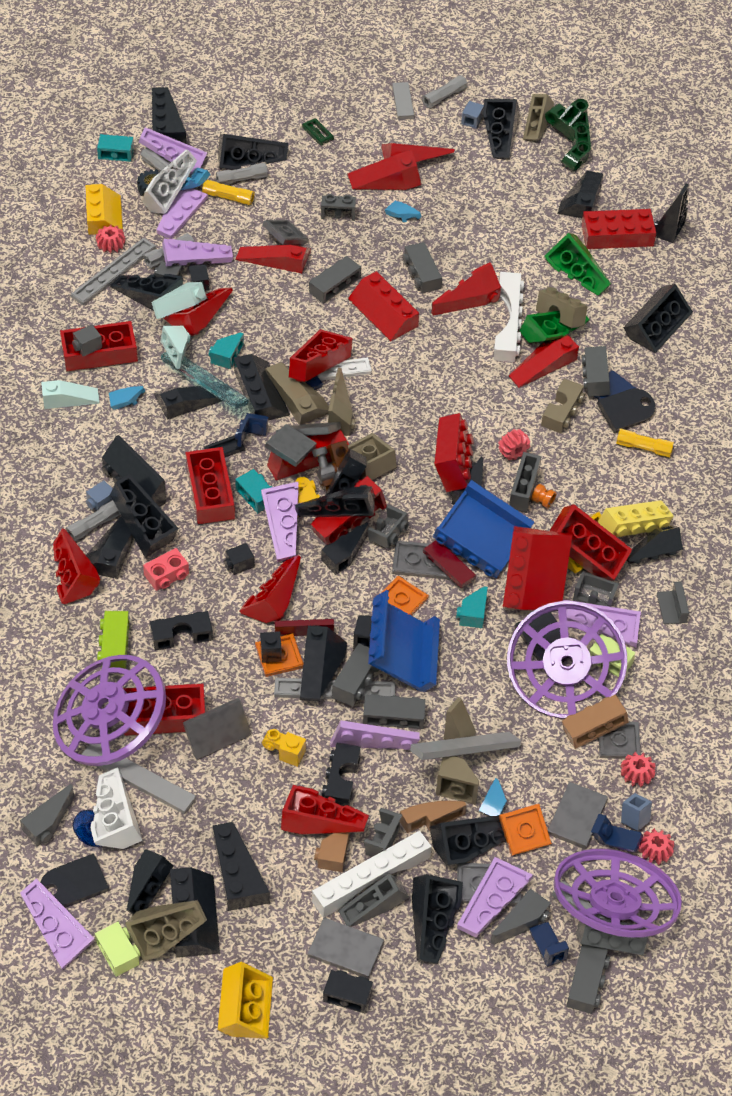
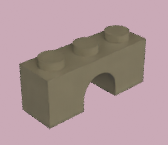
[536,287,588,328]
[541,378,585,433]

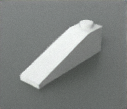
[142,150,197,214]
[91,767,143,849]

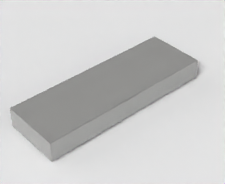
[392,82,414,120]

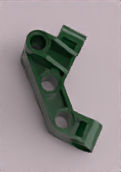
[545,98,591,172]

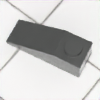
[20,784,74,846]
[338,873,409,927]
[490,889,551,945]

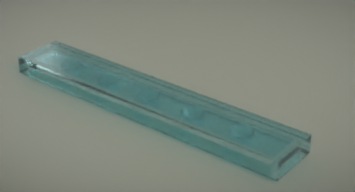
[161,352,249,409]

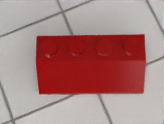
[348,271,419,342]

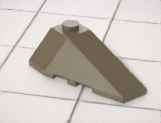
[265,362,329,425]

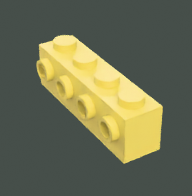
[598,500,674,537]

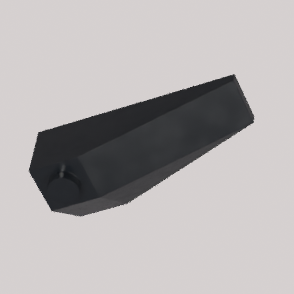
[412,874,463,964]

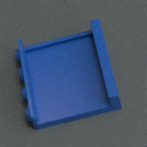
[432,480,534,578]

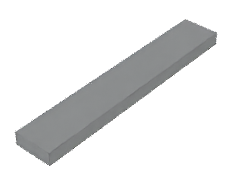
[71,238,156,306]
[274,678,395,700]
[410,732,521,760]
[81,744,196,815]

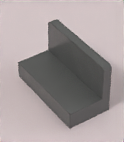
[657,581,689,625]

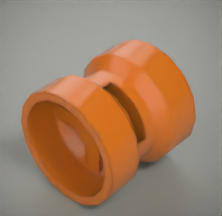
[531,484,557,508]

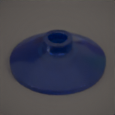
[73,810,102,847]

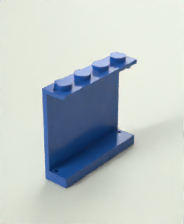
[368,590,440,692]

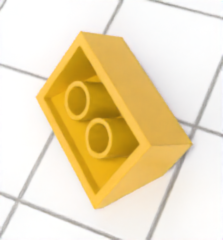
[85,184,123,235]
[217,961,273,1039]

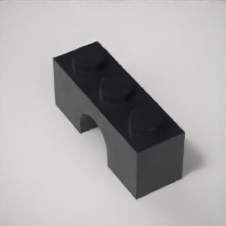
[150,611,213,651]
[321,743,361,806]

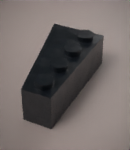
[152,87,186,144]
[110,474,179,558]
[212,822,270,911]

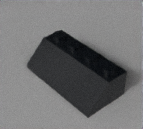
[623,284,693,353]
[234,354,290,421]
[102,435,166,507]
[170,867,220,958]

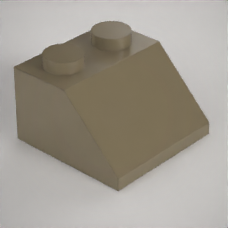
[348,433,396,480]
[436,756,479,805]

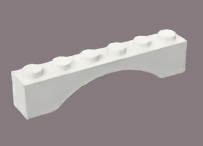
[493,272,524,362]
[312,831,431,918]

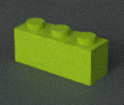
[97,611,129,669]

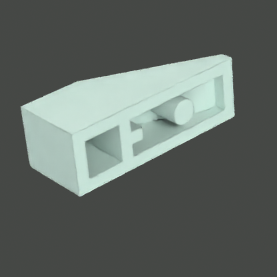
[151,282,207,319]
[160,326,190,369]
[41,380,99,409]

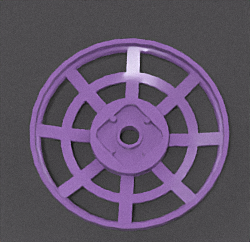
[507,601,627,719]
[53,655,166,766]
[553,849,682,937]

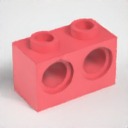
[143,548,189,591]

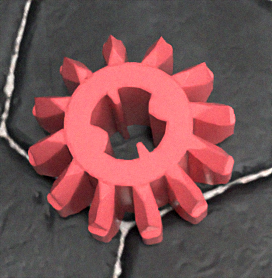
[96,225,126,254]
[498,429,530,460]
[621,752,656,787]
[638,828,674,865]

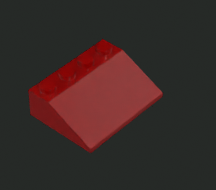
[503,526,573,610]

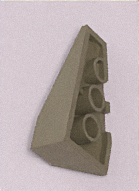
[328,368,355,436]
[125,900,207,961]

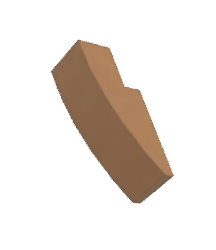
[400,801,467,833]

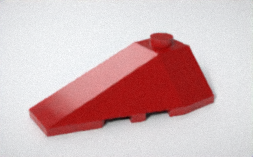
[347,150,421,190]

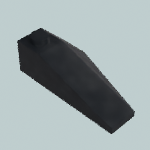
[483,99,520,159]
[218,134,288,170]
[557,170,603,219]
[654,183,689,243]
[110,274,184,311]
[154,383,235,420]
[295,485,375,517]
[86,516,134,579]
[300,625,347,702]
[429,815,506,866]

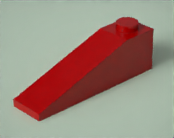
[381,143,455,162]
[235,245,311,274]
[431,262,501,316]
[163,287,233,336]
[509,335,579,388]
[53,528,101,604]
[239,555,301,623]
[281,785,369,834]

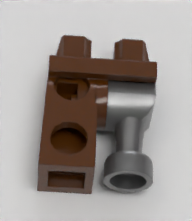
[312,440,349,493]

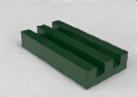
[302,118,334,146]

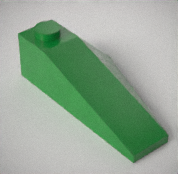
[544,233,611,296]
[519,311,590,343]

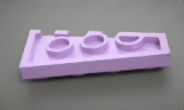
[139,127,207,174]
[156,188,208,239]
[162,239,233,266]
[261,482,299,562]
[563,600,641,648]
[330,720,420,750]
[457,857,533,937]
[20,878,95,970]

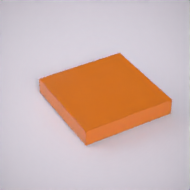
[381,576,429,616]
[255,634,303,677]
[499,804,552,856]

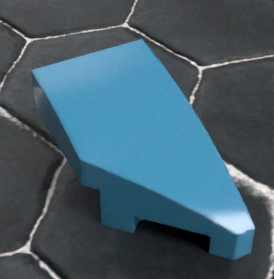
[180,168,211,190]
[385,200,422,222]
[109,386,145,410]
[479,778,507,816]

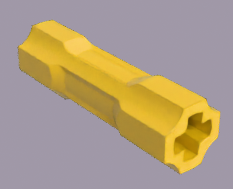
[202,180,255,205]
[616,428,674,457]

